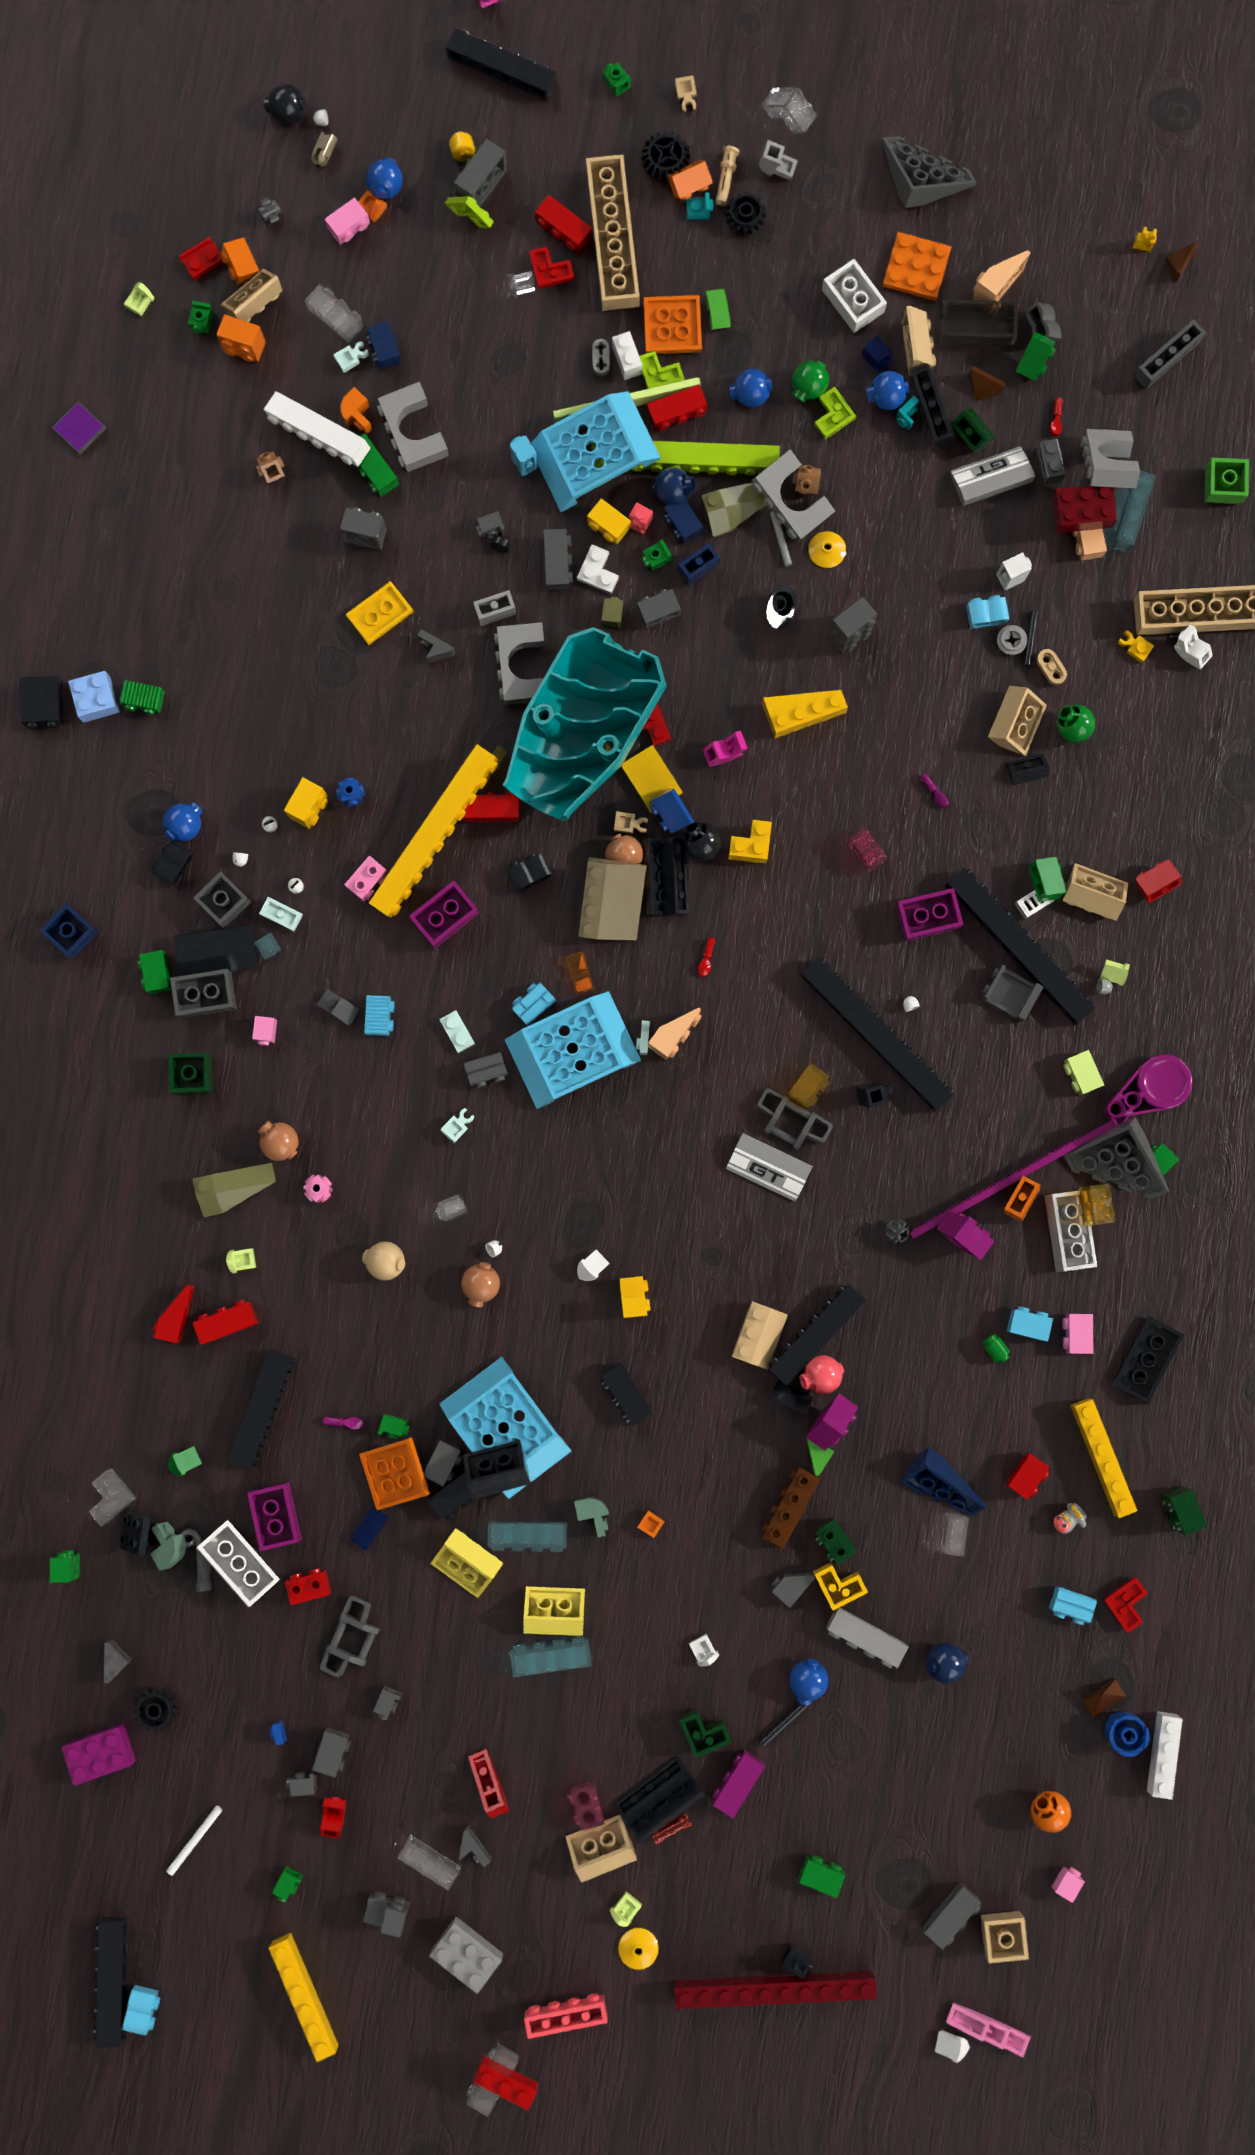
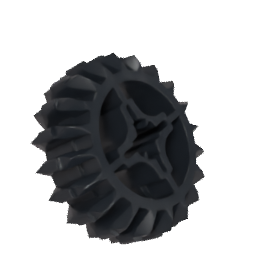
[641,130,691,183]

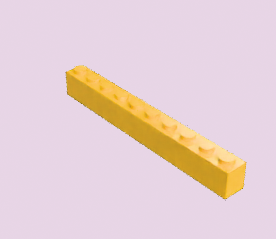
[369,744,499,917]

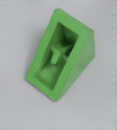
[806,1438,834,1476]

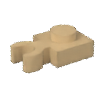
[675,75,696,113]
[614,811,648,834]

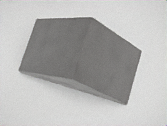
[104,1640,132,1683]

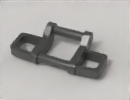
[756,1088,833,1150]
[320,1595,380,1677]

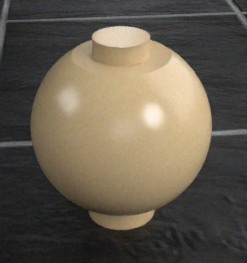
[362,1242,405,1281]

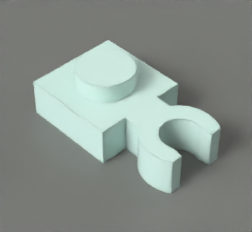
[333,342,369,373]
[636,1020,650,1055]
[440,1108,474,1143]

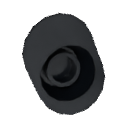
[766,585,798,629]

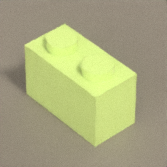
[1063,1050,1104,1096]

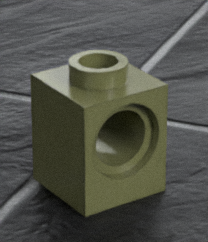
[602,597,623,628]

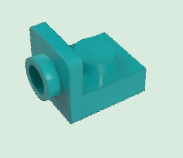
[686,193,713,220]
[896,396,919,430]

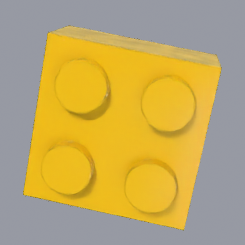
[284,777,328,829]

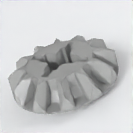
[997,625,1027,656]

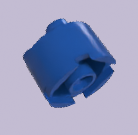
[1104,1711,1149,1757]

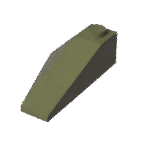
[701,483,766,538]
[193,1163,276,1217]

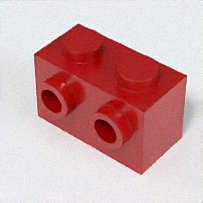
[1135,859,1181,904]
[1005,1452,1050,1500]
[285,1568,332,1605]

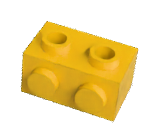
[587,499,631,544]

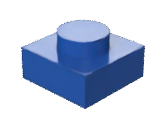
[270,1720,287,1746]

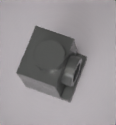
[475,511,506,539]
[373,1686,403,1720]
[287,1770,317,1796]

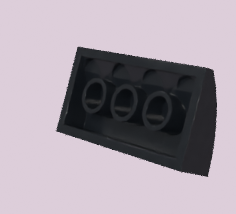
[1113,1316,1185,1405]

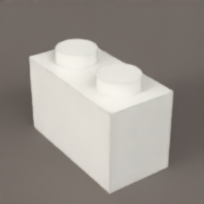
[612,331,642,380]
[996,552,1032,591]

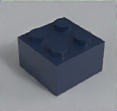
[39,903,99,960]

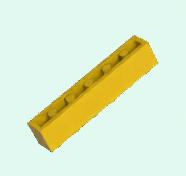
[1070,1398,1137,1518]
[269,1933,338,2062]

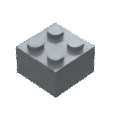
[340,507,387,550]
[194,871,251,927]

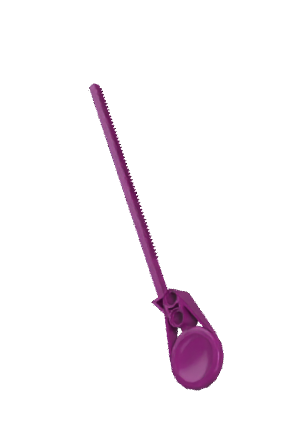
[909,1054,1193,1239]

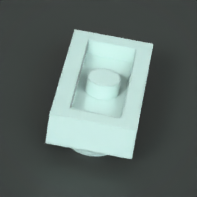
[259,897,303,931]
[439,1010,475,1054]

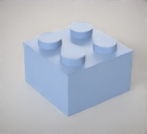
[68,671,120,723]

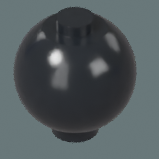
[264,84,307,125]
[684,822,722,861]

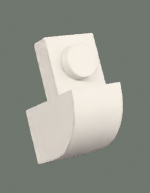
[1174,625,1212,670]

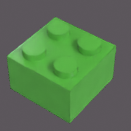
[1205,458,1249,504]

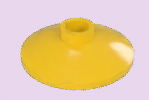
[808,531,846,568]
[618,1928,658,1970]

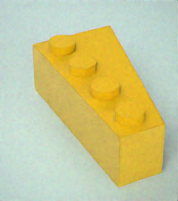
[762,690,848,738]

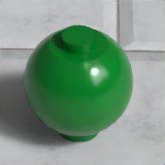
[792,360,829,403]
[1057,704,1096,743]

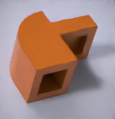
[341,387,372,435]

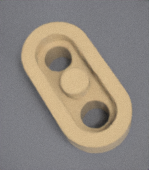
[1037,649,1067,685]

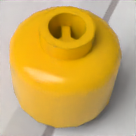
[449,132,475,162]

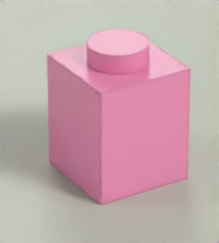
[252,1016,277,1046]
[1052,1866,1084,1903]

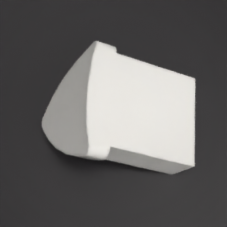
[577,1249,610,1281]
[689,1634,719,1667]
[935,2030,969,2063]

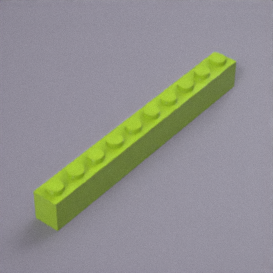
[592,441,780,476]

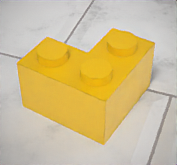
[728,820,772,864]
[620,1276,651,1318]
[813,1563,868,1610]

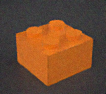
[216,314,266,362]

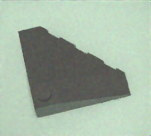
[882,136,977,207]
[1063,1118,1169,1199]

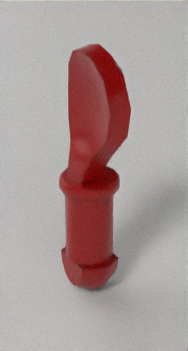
[1050,397,1063,436]
[698,937,715,977]

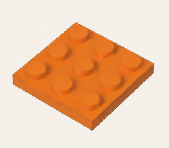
[882,232,952,301]
[644,295,702,354]
[359,1437,430,1510]

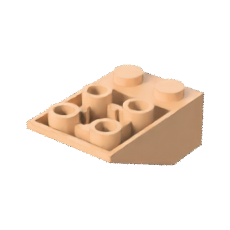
[648,1008,701,1060]

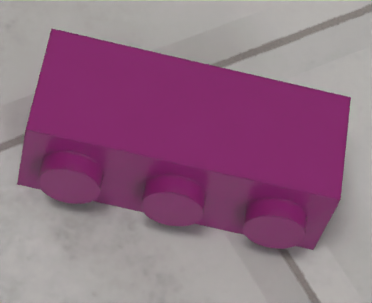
[711,1750,765,1818]

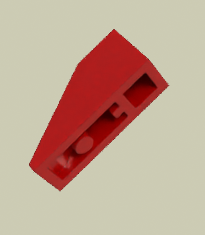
[152,1285,195,1343]
[468,1749,510,1819]

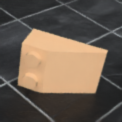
[972,250,1030,311]

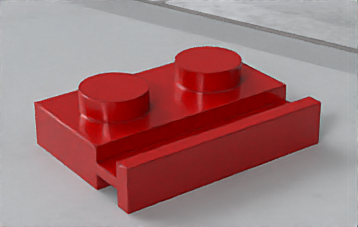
[179,237,224,281]

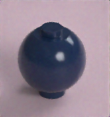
[652,467,696,505]
[926,1643,969,1684]

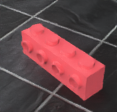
[524,1993,607,2039]

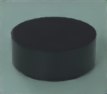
[491,537,511,553]

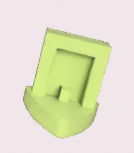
[124,282,154,316]
[1100,960,1130,986]
[226,1248,256,1273]
[610,1891,642,1927]

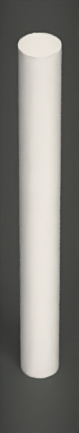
[166,1805,222,1875]

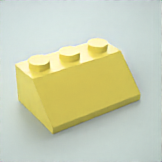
[430,1528,503,1598]
[524,1587,585,1636]

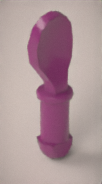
[921,774,949,808]
[322,1416,363,1430]

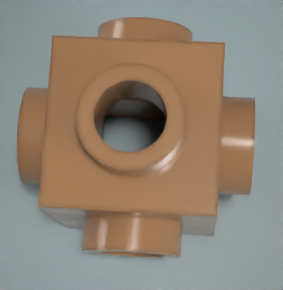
[256,451,285,483]
[792,465,821,495]

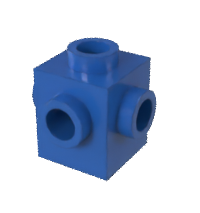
[336,778,365,807]

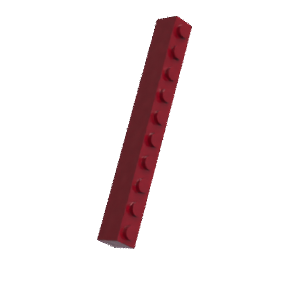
[674,1971,877,2009]

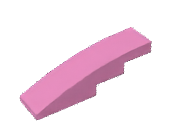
[946,2003,1031,2057]

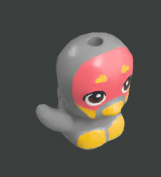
[1054,1503,1087,1534]

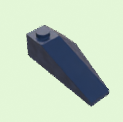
[900,1448,986,1516]

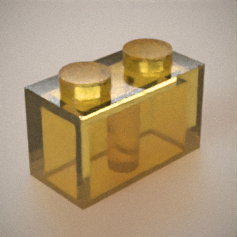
[787,1063,830,1109]
[1079,1184,1115,1226]

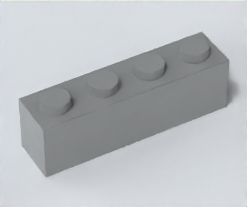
[826,1607,909,1668]

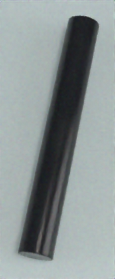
[1023,610,1039,667]
[760,1704,808,1747]

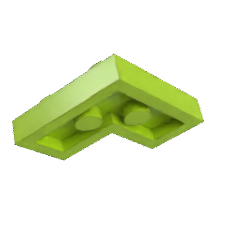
[444,196,494,228]
[639,351,685,389]
[814,387,856,439]

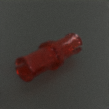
[652,1814,691,1845]

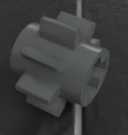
[258,197,281,223]
[885,1219,909,1244]

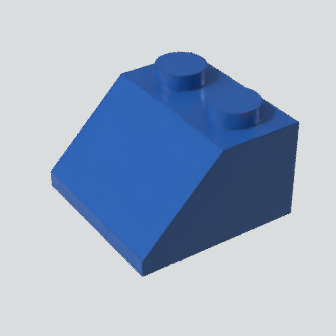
[649,788,694,833]

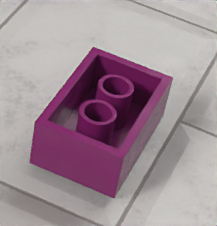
[409,881,480,949]
[895,888,963,942]
[247,1482,302,1551]
[61,1723,136,1786]

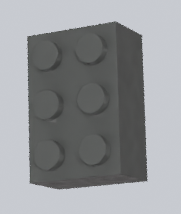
[454,139,507,207]
[828,597,877,654]
[170,969,237,1019]

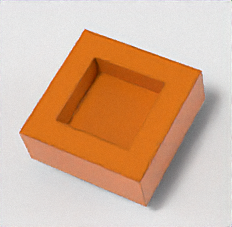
[637,1510,665,1538]

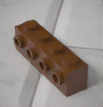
[761,1466,820,1549]

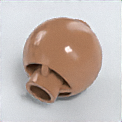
[605,834,643,864]
[258,1120,299,1161]
[461,1262,500,1307]

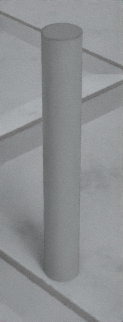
[770,511,792,567]

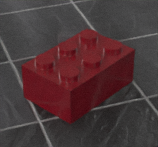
[1052,485,1118,534]

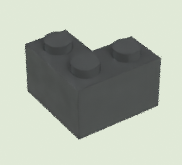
[363,1892,410,1938]

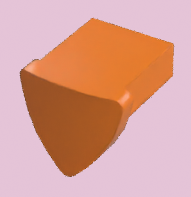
[358,190,387,222]

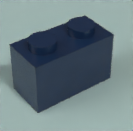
[366,321,402,370]
[663,500,703,545]
[678,543,720,586]

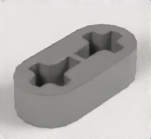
[592,339,610,377]

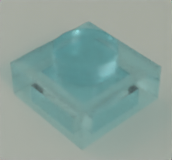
[254,933,282,960]

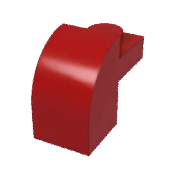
[320,1797,346,1839]

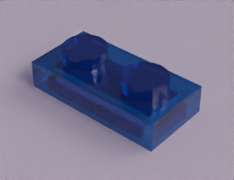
[350,1506,389,1551]

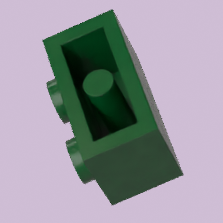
[951,408,995,452]
[814,1517,857,1565]

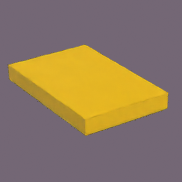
[345,581,414,645]
[621,745,683,813]

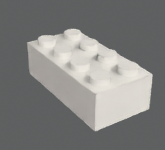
[197,1520,280,1608]

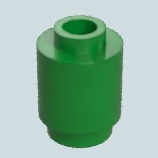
[982,1333,1010,1364]

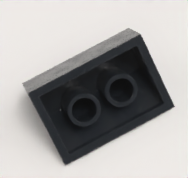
[463,1440,531,1499]

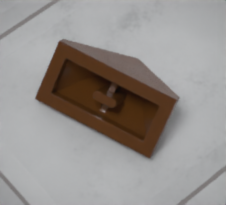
[1166,242,1199,282]
[968,366,1006,401]
[1082,1679,1126,1718]

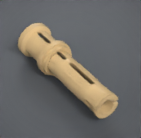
[715,146,739,206]

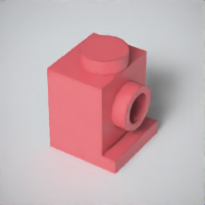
[629,502,653,535]

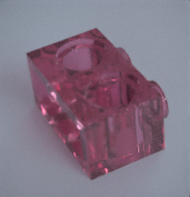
[848,827,888,873]
[568,1781,605,1831]

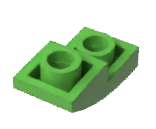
[705,289,731,330]

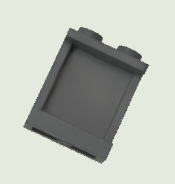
[982,965,1043,1022]

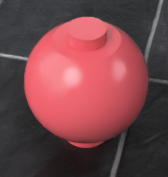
[799,1355,844,1395]

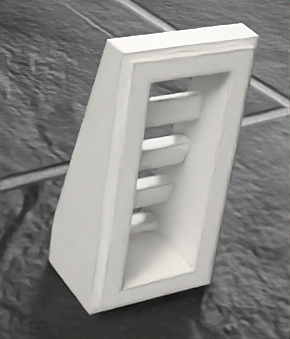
[1015,890,1054,919]

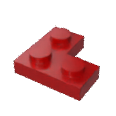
[529,247,574,289]
[642,704,671,746]
[1103,1576,1148,1633]

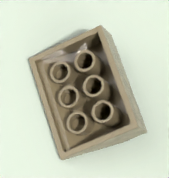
[578,857,647,940]

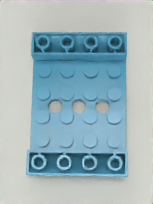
[531,391,661,512]
[505,991,641,1109]
[440,1357,571,1499]

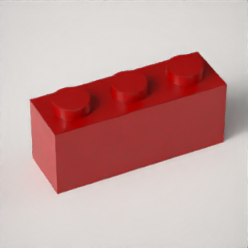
[535,195,593,253]
[647,385,707,431]
[462,792,520,822]
[193,1299,259,1345]
[473,2056,538,2110]

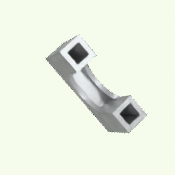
[377,382,449,472]
[1081,429,1140,488]
[751,449,835,541]
[494,622,545,705]

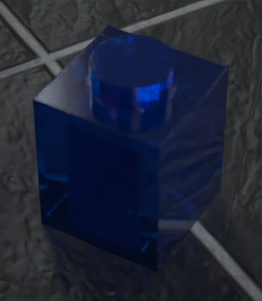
[861,336,892,371]

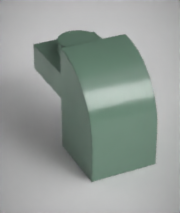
[574,1497,609,1537]
[150,1522,186,1570]

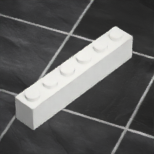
[264,391,370,467]

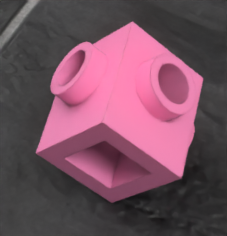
[303,1175,333,1203]

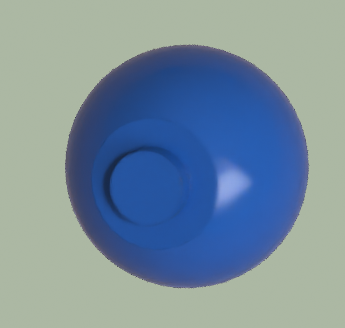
[366,158,403,199]
[729,369,773,408]
[866,371,909,410]
[163,802,202,842]
[789,1659,829,1705]

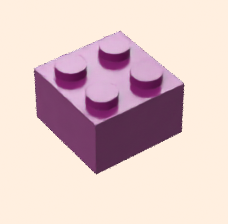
[937,1211,995,1260]
[806,1393,858,1451]

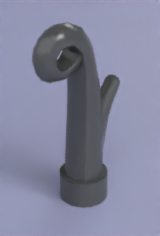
[181,1529,212,1592]

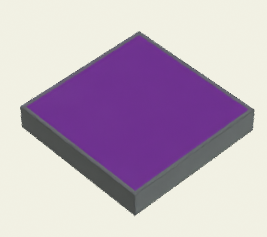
[52,402,106,455]

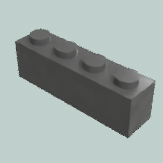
[1134,319,1206,390]

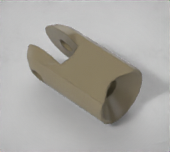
[311,132,337,166]

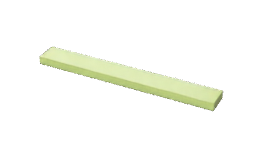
[553,377,701,423]

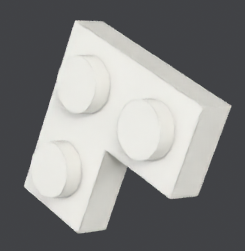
[577,544,619,594]

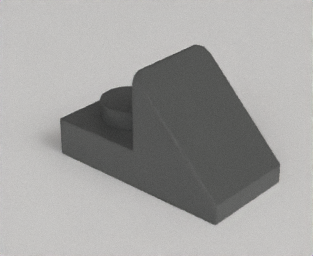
[417,629,455,663]
[317,989,360,1026]
[459,1825,491,1867]

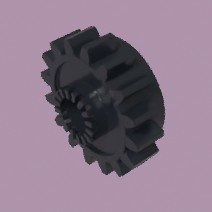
[725,192,766,236]
[133,1687,178,1733]

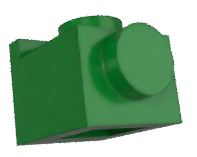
[603,62,631,97]
[188,300,214,334]
[641,539,672,572]
[378,1414,410,1439]
[272,1866,304,1902]

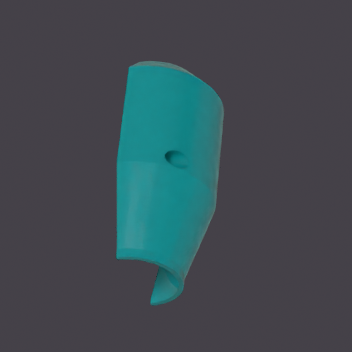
[503,627,667,821]

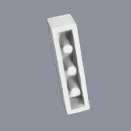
[1147,1711,1182,1800]

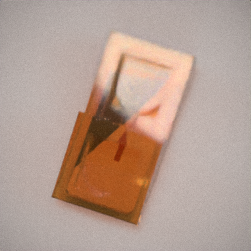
[565,951,594,995]

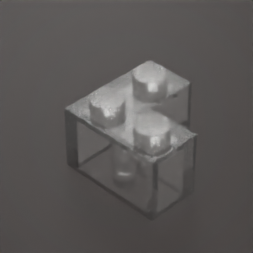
[762,87,817,133]
[89,1468,136,1526]

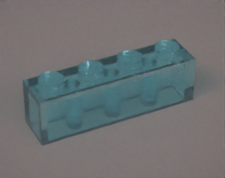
[1111,471,1156,553]
[488,1521,567,1552]
[510,1636,592,1677]

